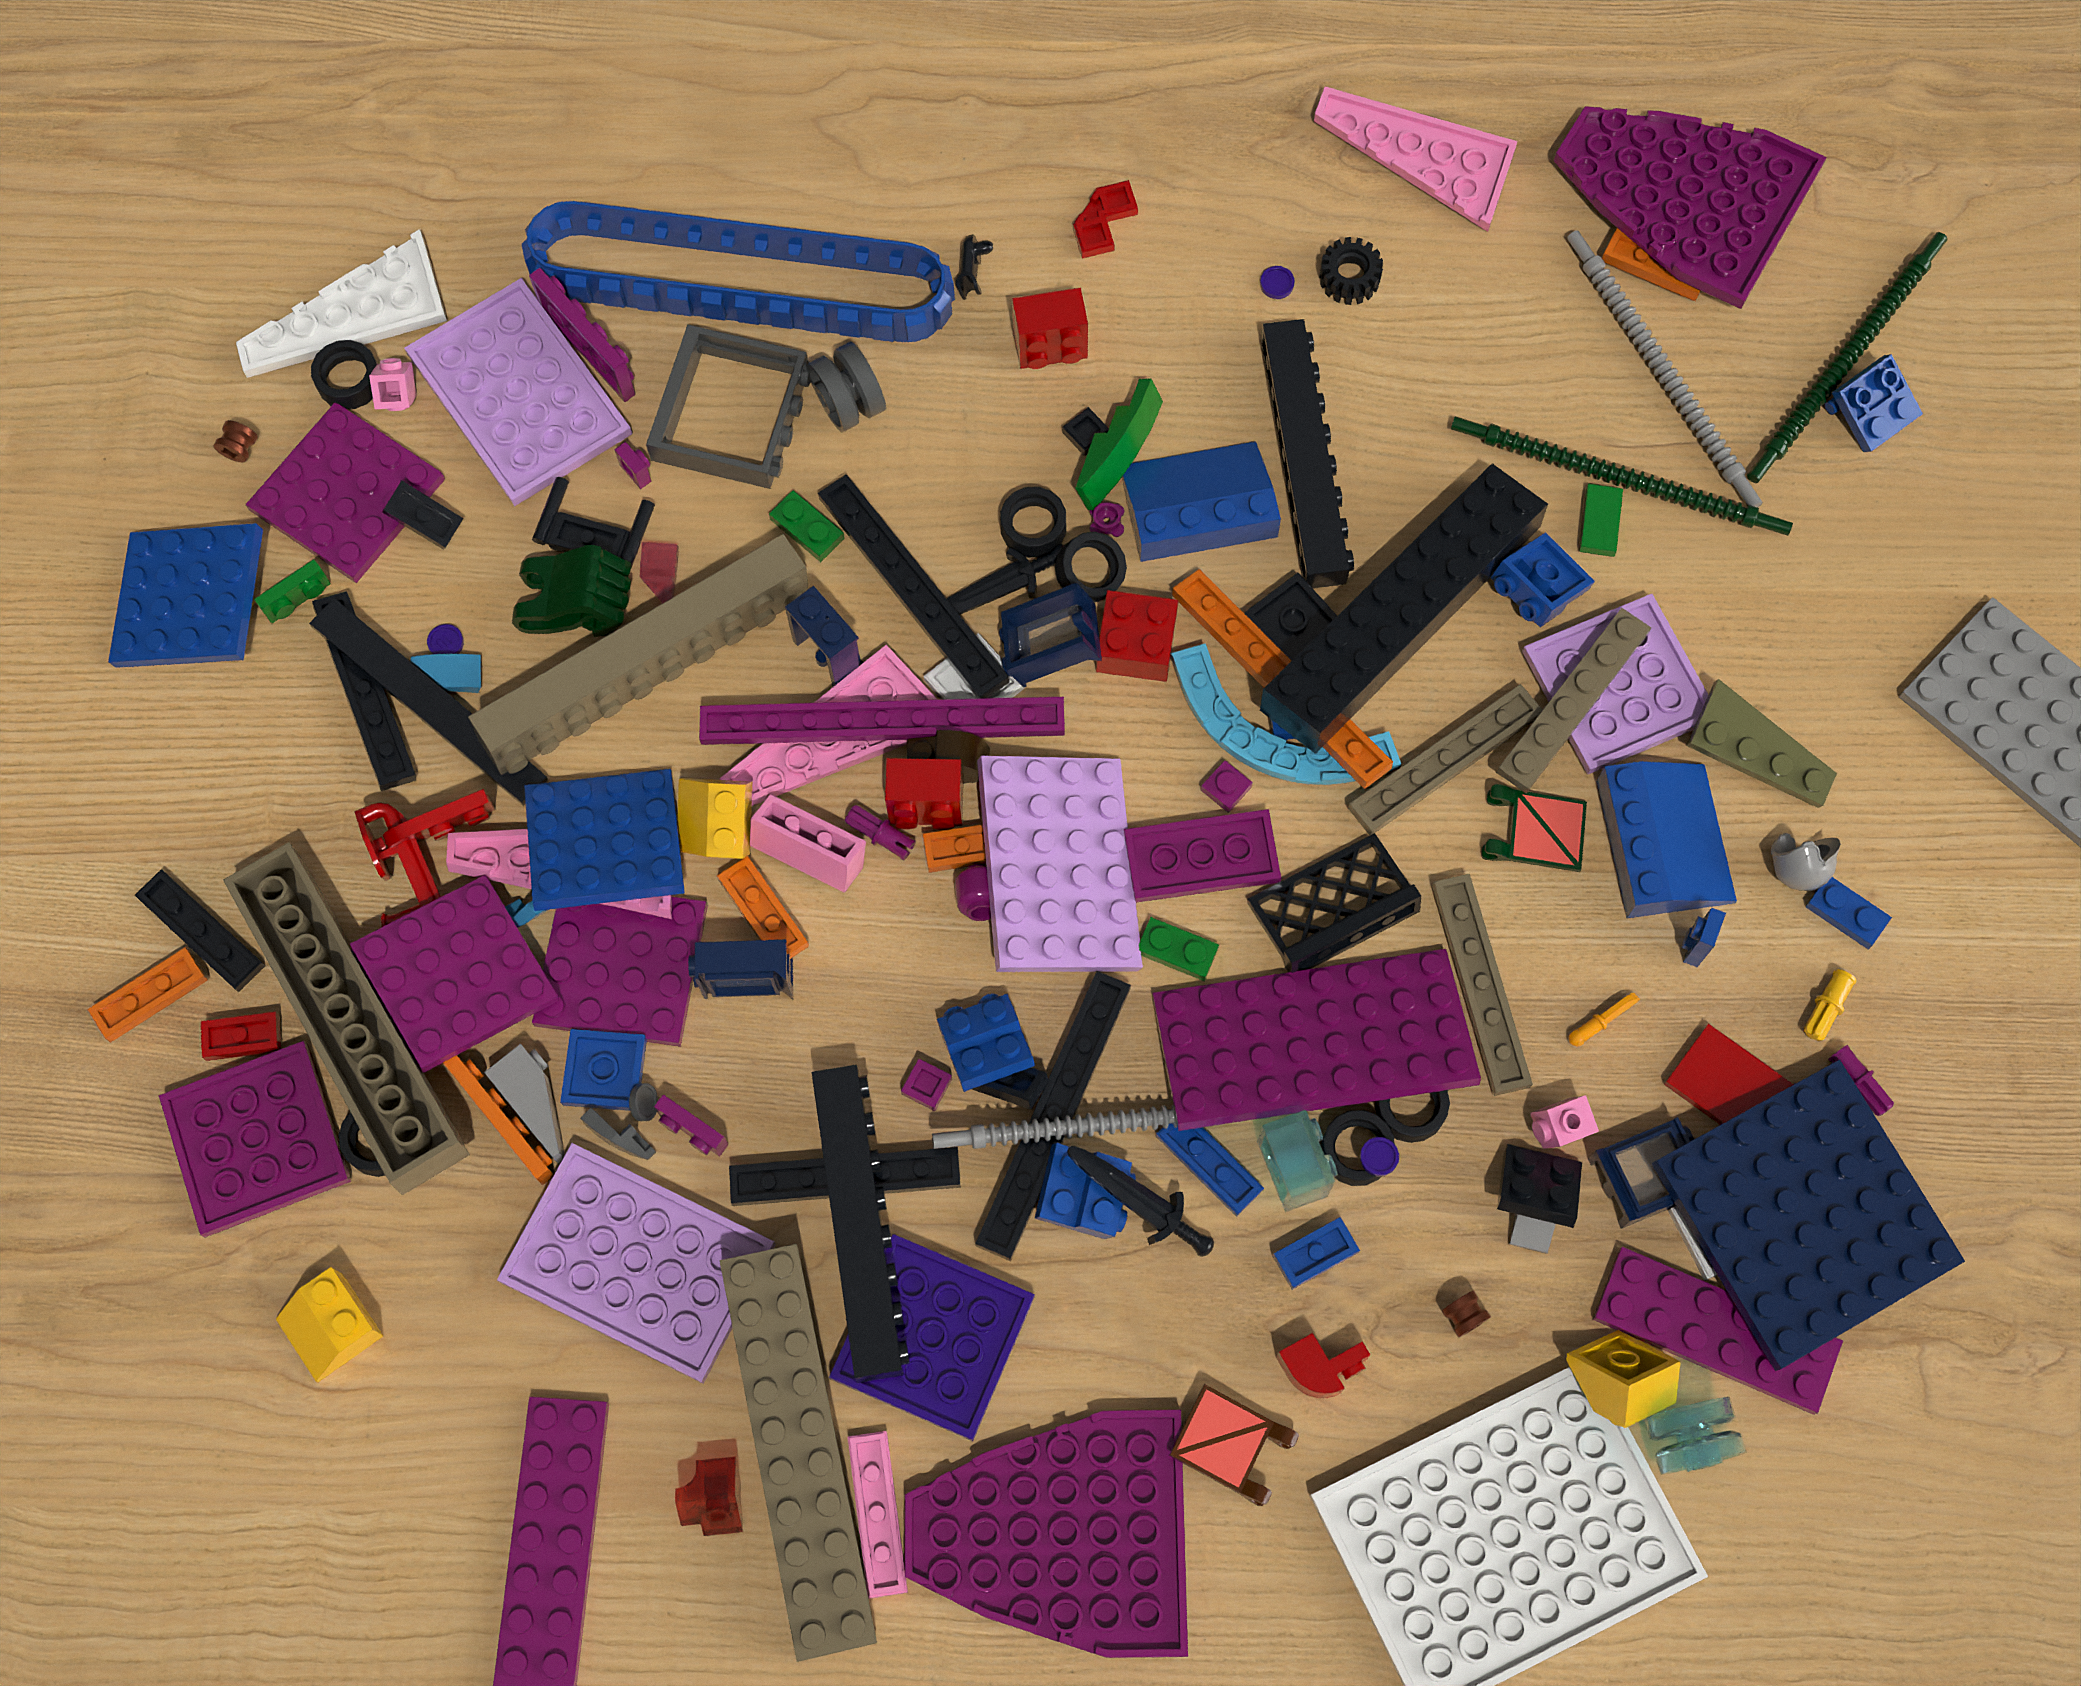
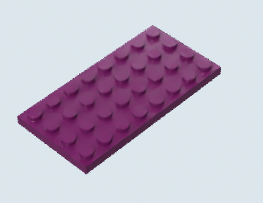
[1153,949,1481,1131]

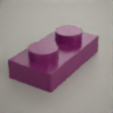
[654,1095,729,1157]

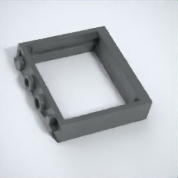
[646,324,811,489]

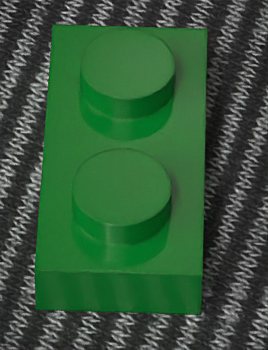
[769,491,845,562]
[254,559,331,624]
[1139,917,1219,982]

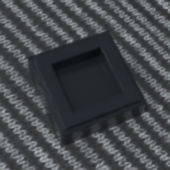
[1062,407,1109,456]

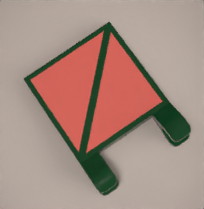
[1481,784,1587,872]

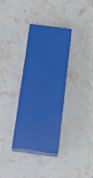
[1156,1124,1264,1217]

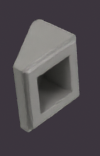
[1509,1214,1556,1254]

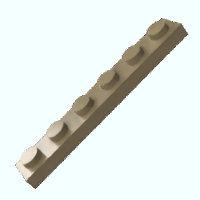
[1496,608,1652,794]
[1348,684,1542,835]
[1432,874,1533,1096]

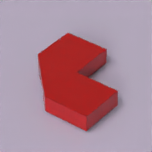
[1073,180,1138,259]

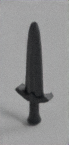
[947,544,1064,615]
[1067,1146,1214,1257]

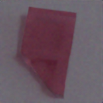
[639,542,679,603]

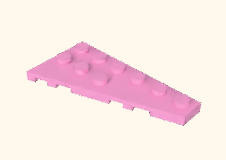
[1314,87,1518,232]
[720,645,938,806]
[446,829,672,919]

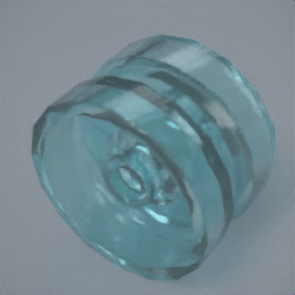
[1644,1397,1747,1475]

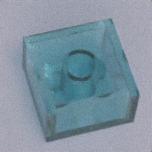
[1257,1110,1338,1212]

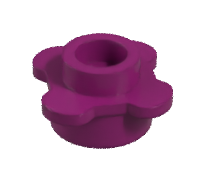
[1089,502,1124,537]

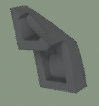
[580,1108,656,1160]

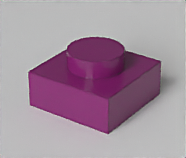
[614,442,652,490]
[1201,760,1253,813]
[901,1059,953,1111]

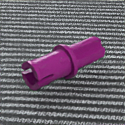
[845,805,916,861]
[1828,1045,1894,1116]

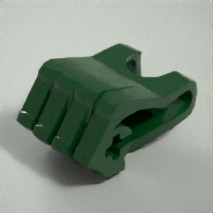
[512,545,631,637]

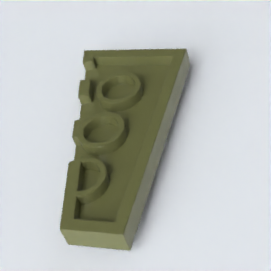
[1687,679,1837,808]

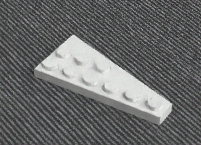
[236,229,447,378]

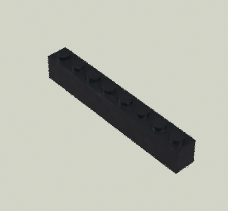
[1261,319,1354,588]
[811,1065,910,1383]

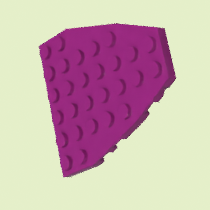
[1554,106,1827,309]
[905,1410,1188,1658]

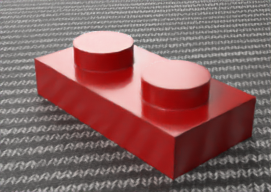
[201,1011,281,1061]

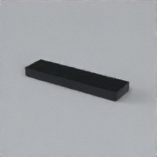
[135,869,265,993]

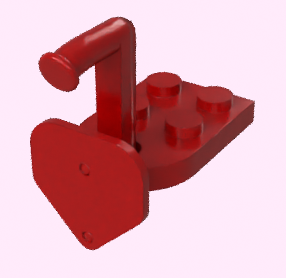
[354,789,495,927]

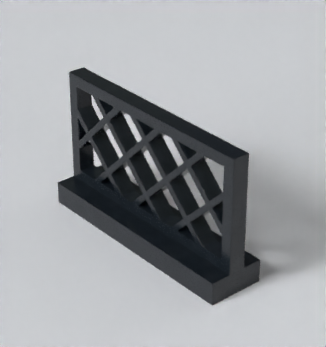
[1247,833,1422,973]

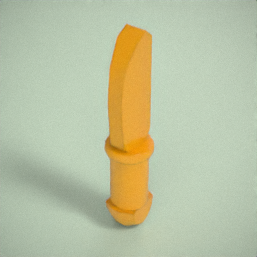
[1568,993,1640,1047]

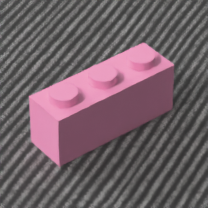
[750,794,866,893]

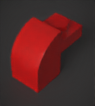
[1276,1333,1370,1398]

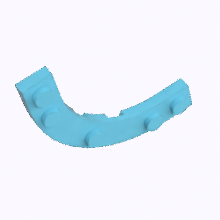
[1171,643,1401,785]

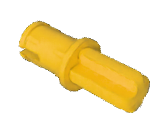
[1804,969,1857,1041]

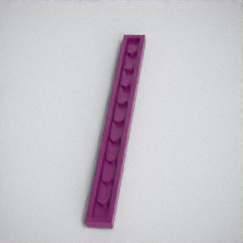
[699,696,1065,745]

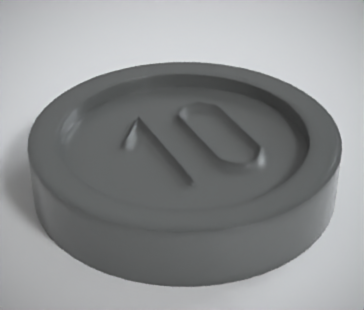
[629,1083,658,1121]

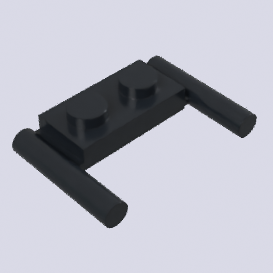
[532,477,655,568]

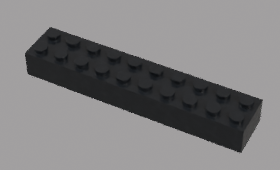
[1260,463,1548,754]

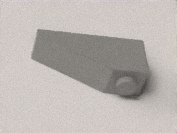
[484,1044,565,1165]

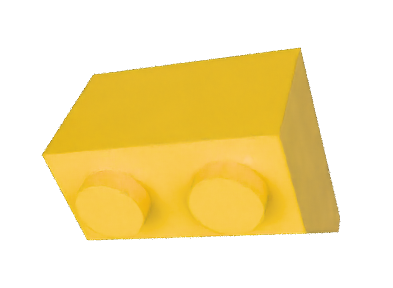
[677,778,753,859]
[276,1267,383,1383]
[1566,1330,1681,1428]

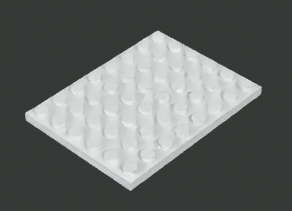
[1310,1367,1708,1686]

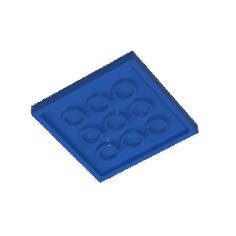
[108,523,263,668]
[524,769,685,911]

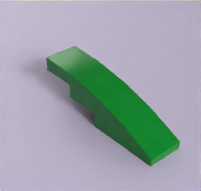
[1075,378,1163,510]

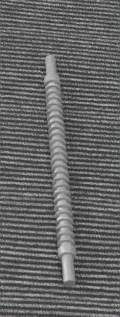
[1567,230,1763,507]
[932,1105,1270,1149]

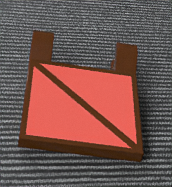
[1169,1384,1299,1506]

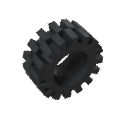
[1319,237,1383,305]

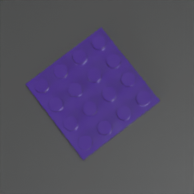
[829,1234,1035,1442]

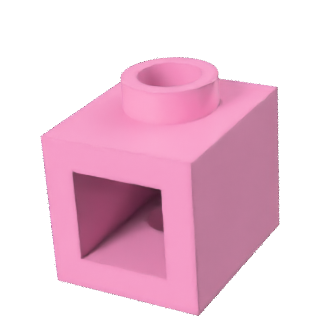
[369,358,417,411]
[1530,1095,1599,1149]

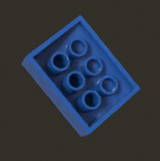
[1122,441,1281,562]
[1596,761,1737,919]

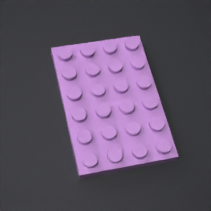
[404,278,632,507]
[977,756,1143,972]
[497,1143,776,1384]

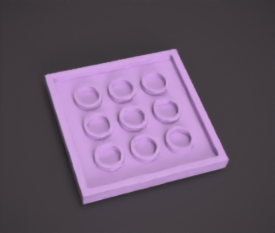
[1522,594,1708,775]

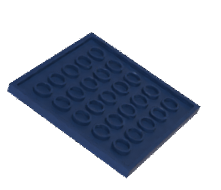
[1651,1060,1965,1371]

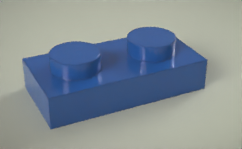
[1806,877,1892,950]
[1682,908,1726,967]
[1273,1217,1360,1290]

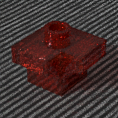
[675,1456,743,1536]

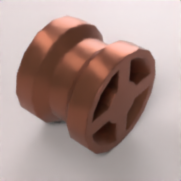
[213,420,258,463]
[1442,1290,1491,1338]

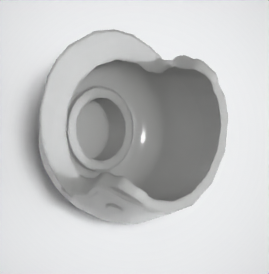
[1771,833,1841,891]

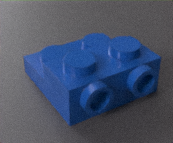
[1491,532,1595,627]
[937,994,1035,1092]
[1035,1143,1136,1239]

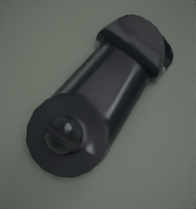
[956,234,993,300]

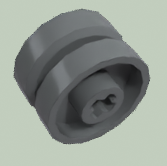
[806,341,886,433]

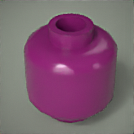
[954,864,991,921]

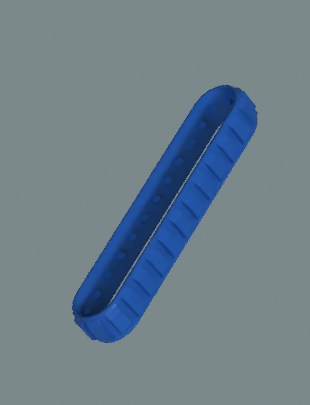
[521,201,955,342]

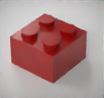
[1012,287,1088,369]
[1096,590,1178,682]
[885,758,964,830]

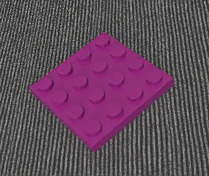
[245,403,445,583]
[350,875,558,1073]
[532,897,708,1047]
[159,1041,351,1238]

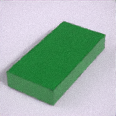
[1579,484,1623,557]

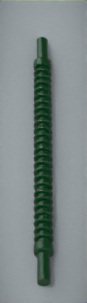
[1747,232,1947,483]
[1451,416,1793,536]

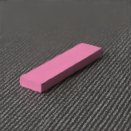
[847,1431,908,1599]

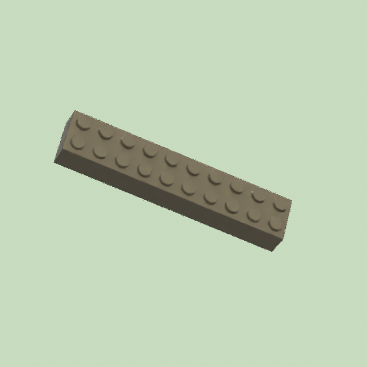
[468,534,808,775]
[223,842,470,1195]
[719,1244,877,1662]

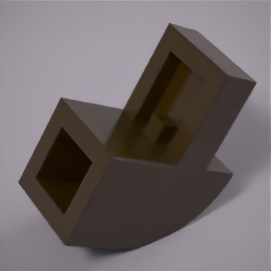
[907,730,990,784]

